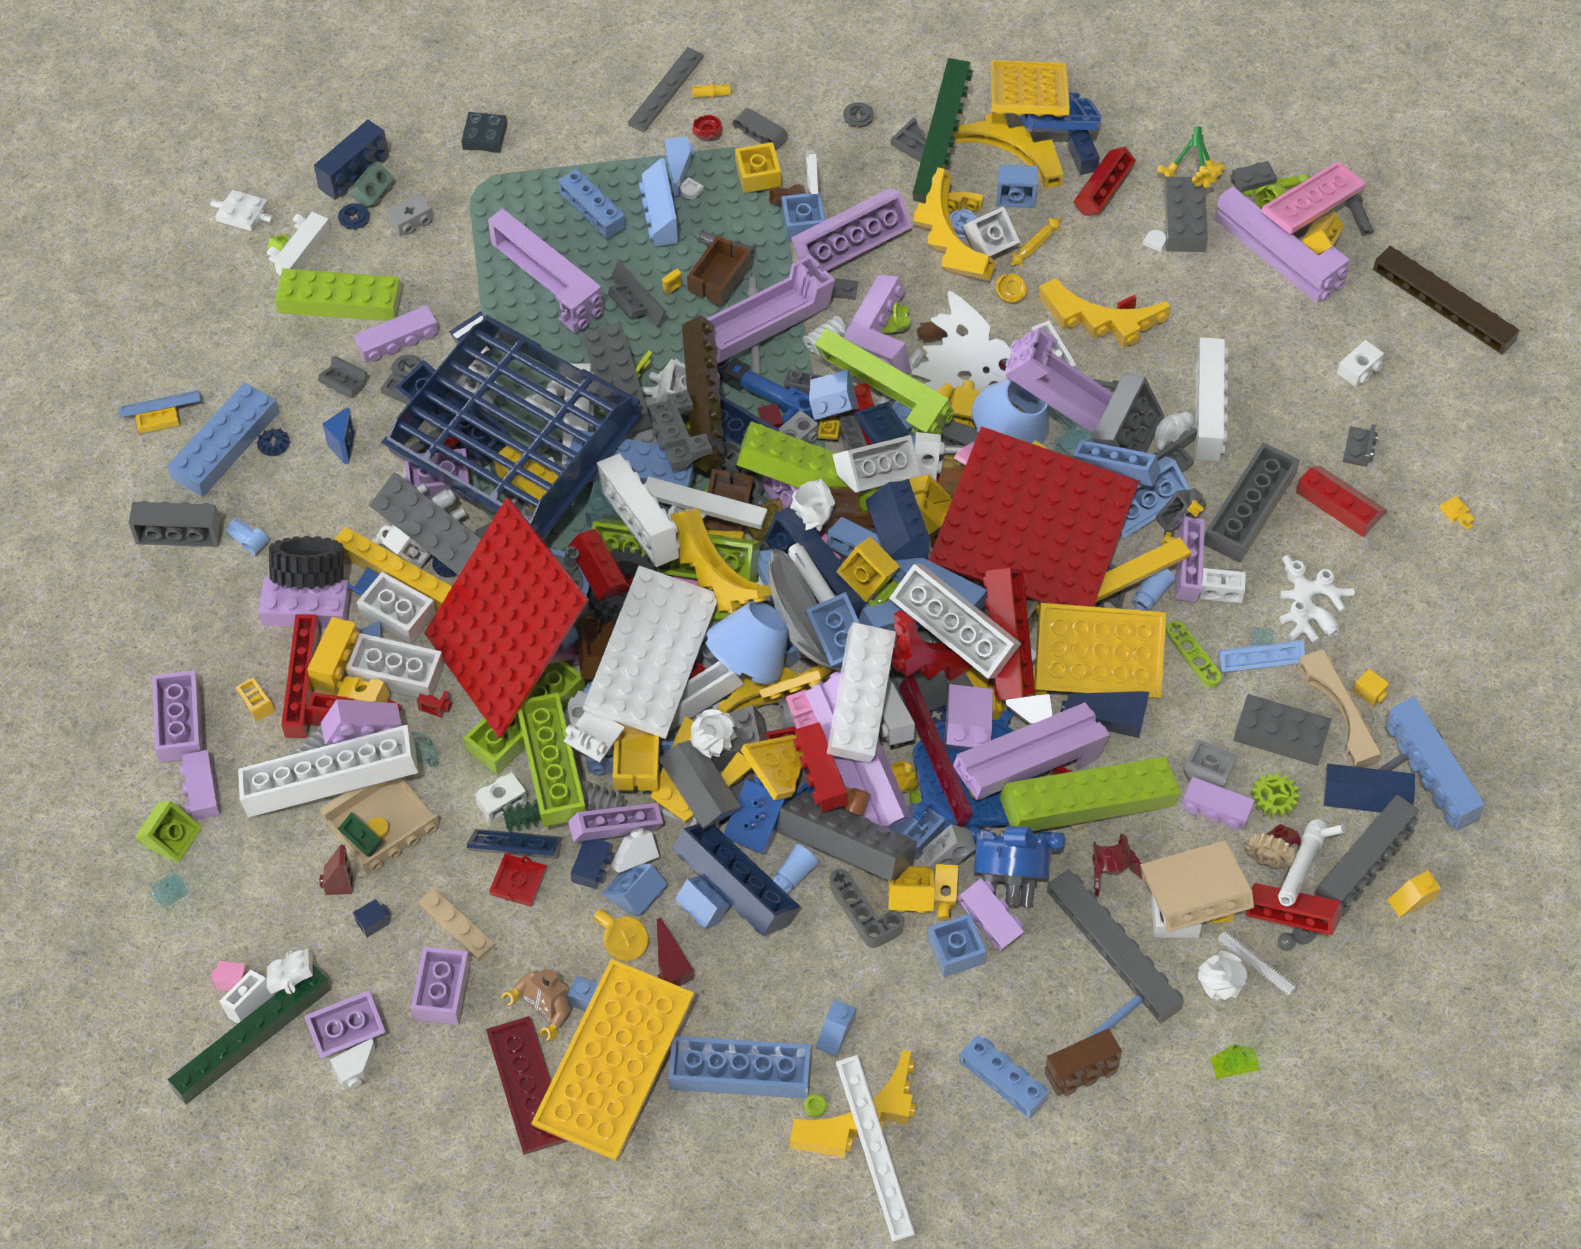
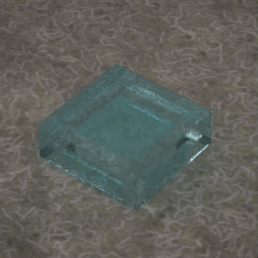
[1251,627,1275,646]

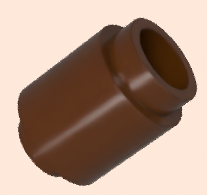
[917,321,947,343]

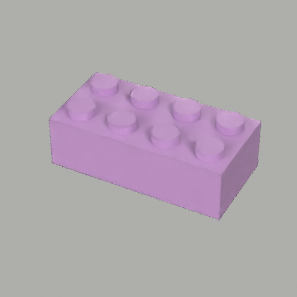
[258,577,351,628]
[152,670,203,763]

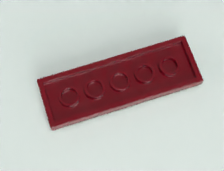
[486,1016,568,1155]

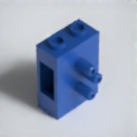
[724,777,790,854]

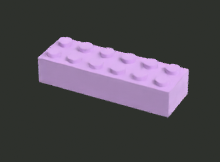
[791,188,912,272]

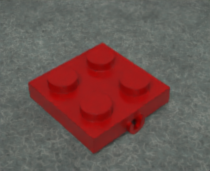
[489,853,547,907]

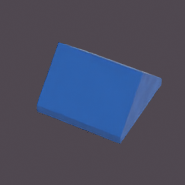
[322,408,355,464]

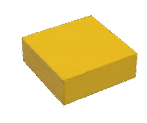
[662,269,682,295]

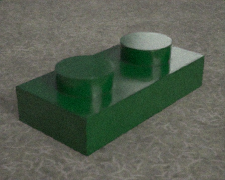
[338,812,384,857]

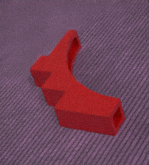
[891,610,973,681]

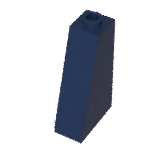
[1060,691,1149,738]

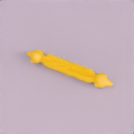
[1010,217,1061,266]

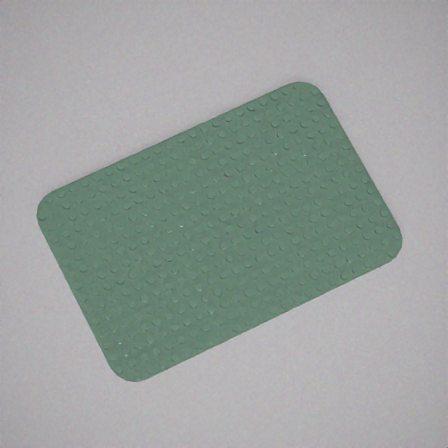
[470,146,826,552]

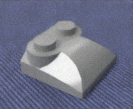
[1184,739,1239,788]

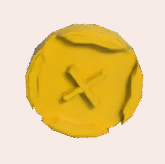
[603,916,649,962]

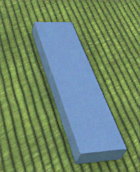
[118,390,201,417]

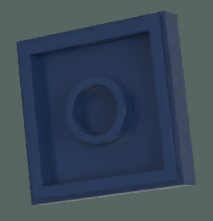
[854,402,910,444]

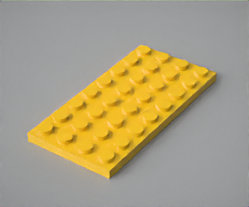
[531,959,695,1162]

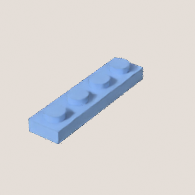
[1218,640,1305,672]

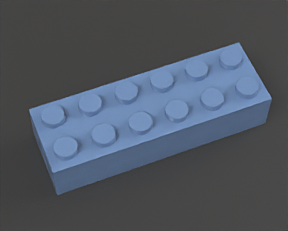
[167,382,279,497]
[566,429,696,488]
[1386,696,1485,831]
[668,1036,811,1098]

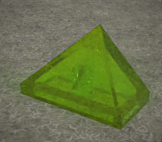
[1210,1044,1261,1079]

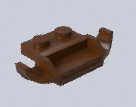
[815,486,873,532]

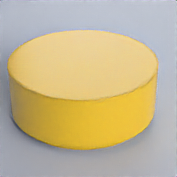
[367,817,389,839]

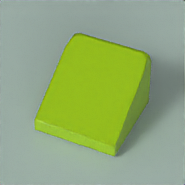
[267,234,291,252]

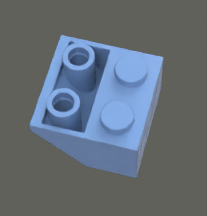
[890,803,947,860]

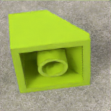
[135,800,202,862]

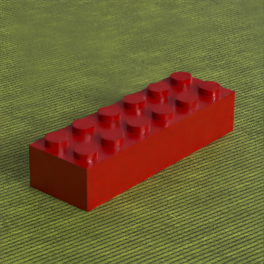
[983,568,1035,701]

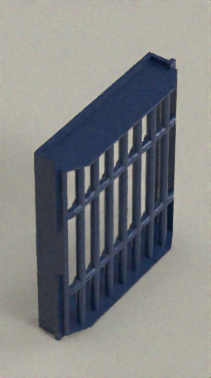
[381,315,642,540]

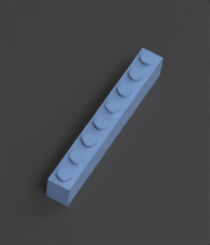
[827,517,987,610]

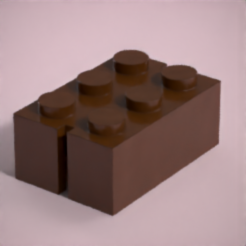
[687,235,752,306]
[703,469,753,532]
[576,618,615,679]
[1045,1028,1122,1097]

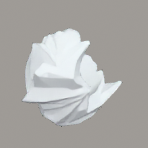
[790,479,835,531]
[690,709,737,758]
[1198,950,1248,1001]

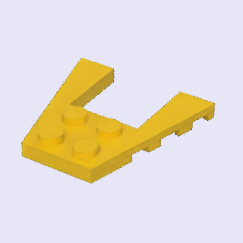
[650,716,753,824]

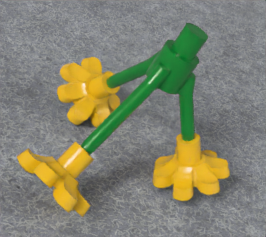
[1157,126,1226,188]

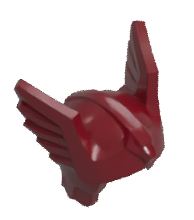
[1093,834,1147,897]

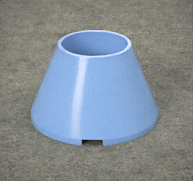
[971,379,1049,444]
[705,601,789,684]

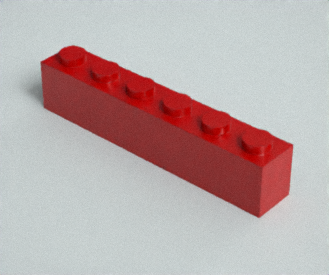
[281,614,320,738]

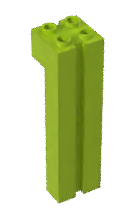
[815,328,954,435]

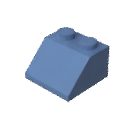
[809,369,859,420]
[601,864,667,915]

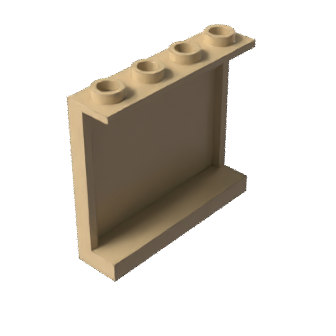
[320,777,439,874]
[1140,840,1254,932]

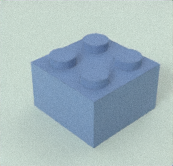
[996,164,1038,208]
[782,192,825,241]
[927,914,987,978]

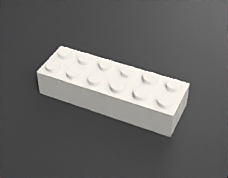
[1195,338,1228,461]
[597,453,680,567]
[889,564,1021,679]
[826,622,896,763]

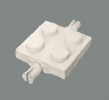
[210,190,274,231]
[267,948,313,994]

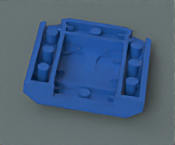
[1018,92,1102,133]

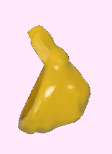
[890,761,919,793]

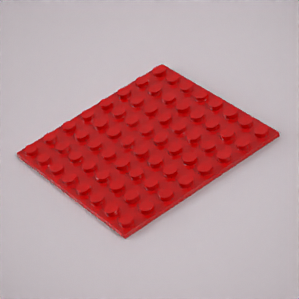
[928,426,1139,607]
[424,497,589,738]

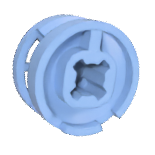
[950,209,977,239]

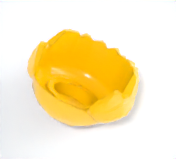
[995,274,1027,303]

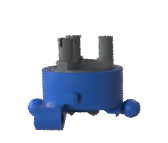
[967,825,1065,907]

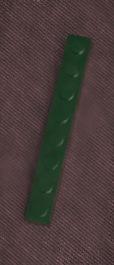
[912,58,974,203]
[167,964,331,1105]

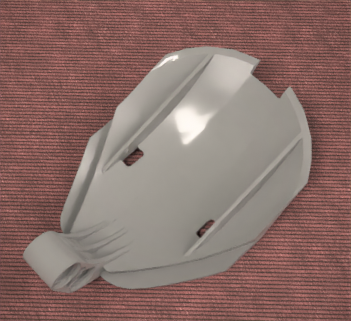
[768,549,897,671]

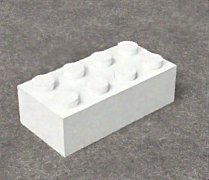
[346,633,444,697]

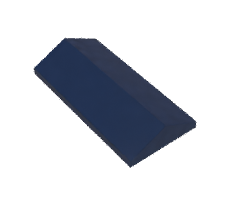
[1323,763,1415,813]
[466,829,562,859]

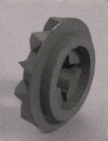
[843,102,874,129]
[391,355,422,379]

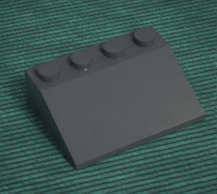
[1091,374,1165,453]

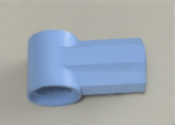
[226,519,269,556]

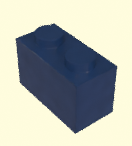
[1068,130,1100,175]
[570,839,614,889]

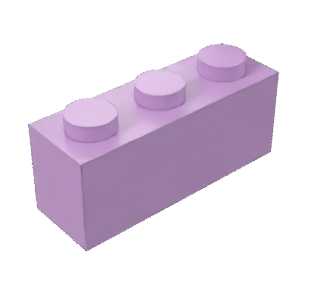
[179,750,220,820]
[1181,777,1255,831]

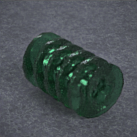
[502,799,542,833]

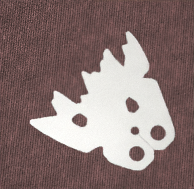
[911,291,1011,396]

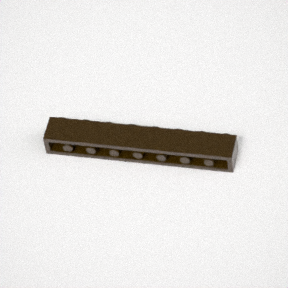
[1373,246,1520,355]
[682,315,725,472]

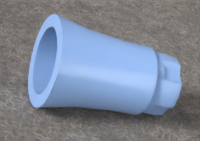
[1132,568,1175,611]
[772,844,819,894]

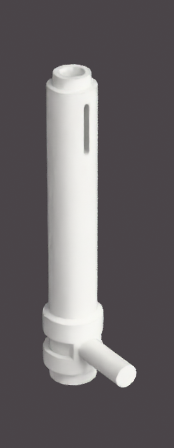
[788,543,835,603]
[1278,819,1346,906]

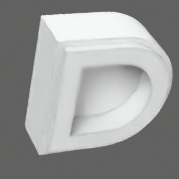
[680,177,704,199]
[1143,230,1166,252]

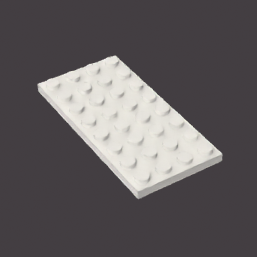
[583,566,717,739]

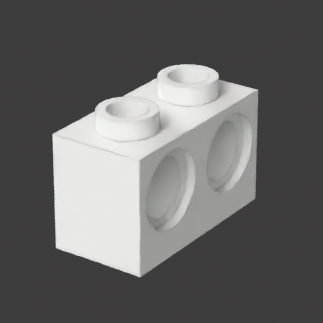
[1200,568,1246,604]

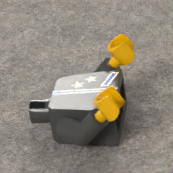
[1156,488,1207,545]

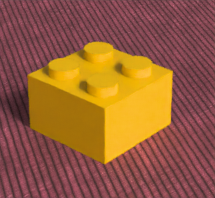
[735,142,781,193]
[836,536,900,602]
[888,866,935,913]

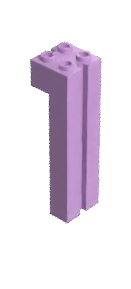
[1215,187,1350,303]
[488,208,604,334]
[707,255,835,363]
[1005,328,1113,434]
[805,671,912,828]
[953,703,1109,800]

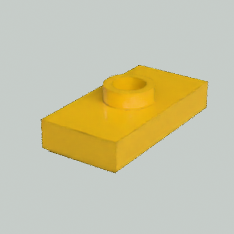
[135,406,180,434]

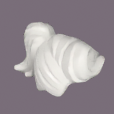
[1155,412,1194,450]

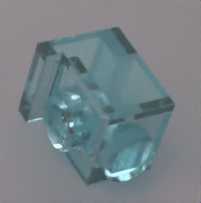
[150,870,188,909]

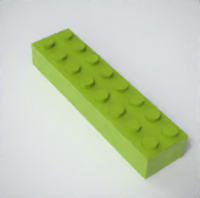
[736,422,907,511]
[592,518,760,583]
[999,756,1181,831]

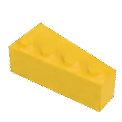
[494,445,559,513]

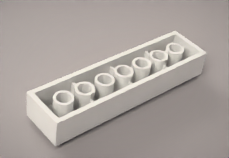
[238,725,418,817]

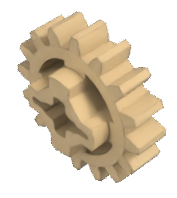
[1246,833,1296,870]

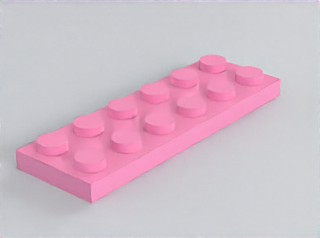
[1261,161,1367,234]

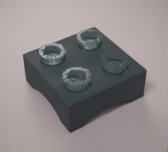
[461,112,507,153]

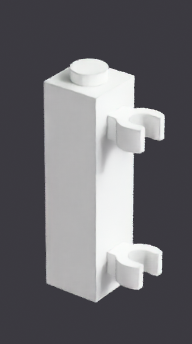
[267,212,331,276]

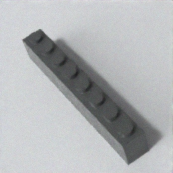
[1047,869,1184,1024]

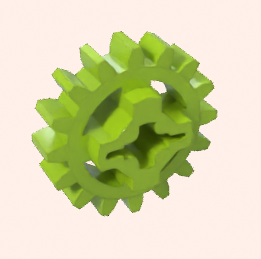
[1251,772,1300,818]

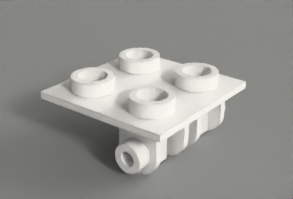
[563,711,624,763]

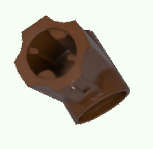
[769,184,806,205]

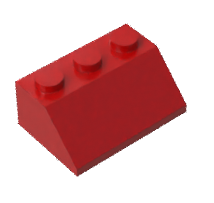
[568,528,631,600]

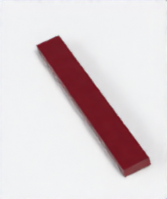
[899,673,973,827]

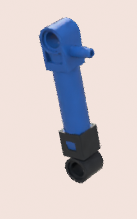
[717,358,814,424]

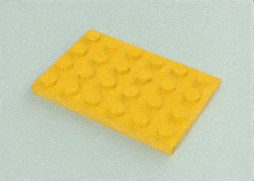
[990,60,1070,117]
[1034,603,1166,698]

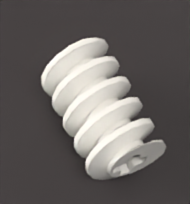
[803,316,846,356]

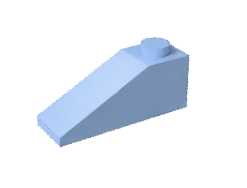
[665,136,694,196]

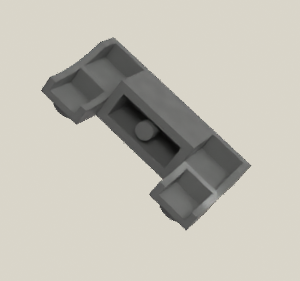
[648,390,712,472]

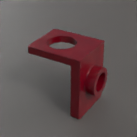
[1266,824,1301,859]

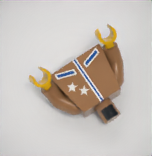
[501,968,570,1041]

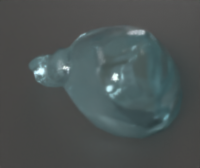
[411,732,439,767]

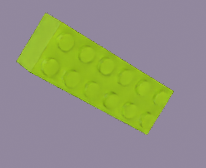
[275,268,402,321]
[463,660,585,775]
[517,692,586,827]

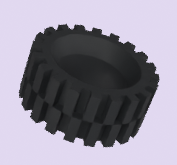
[269,536,344,589]
[587,548,661,626]

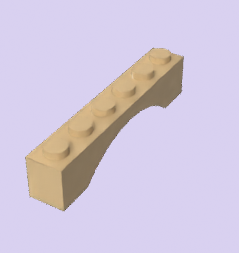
[1298,649,1381,768]

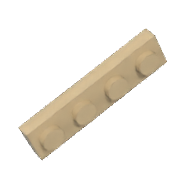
[417,888,495,961]

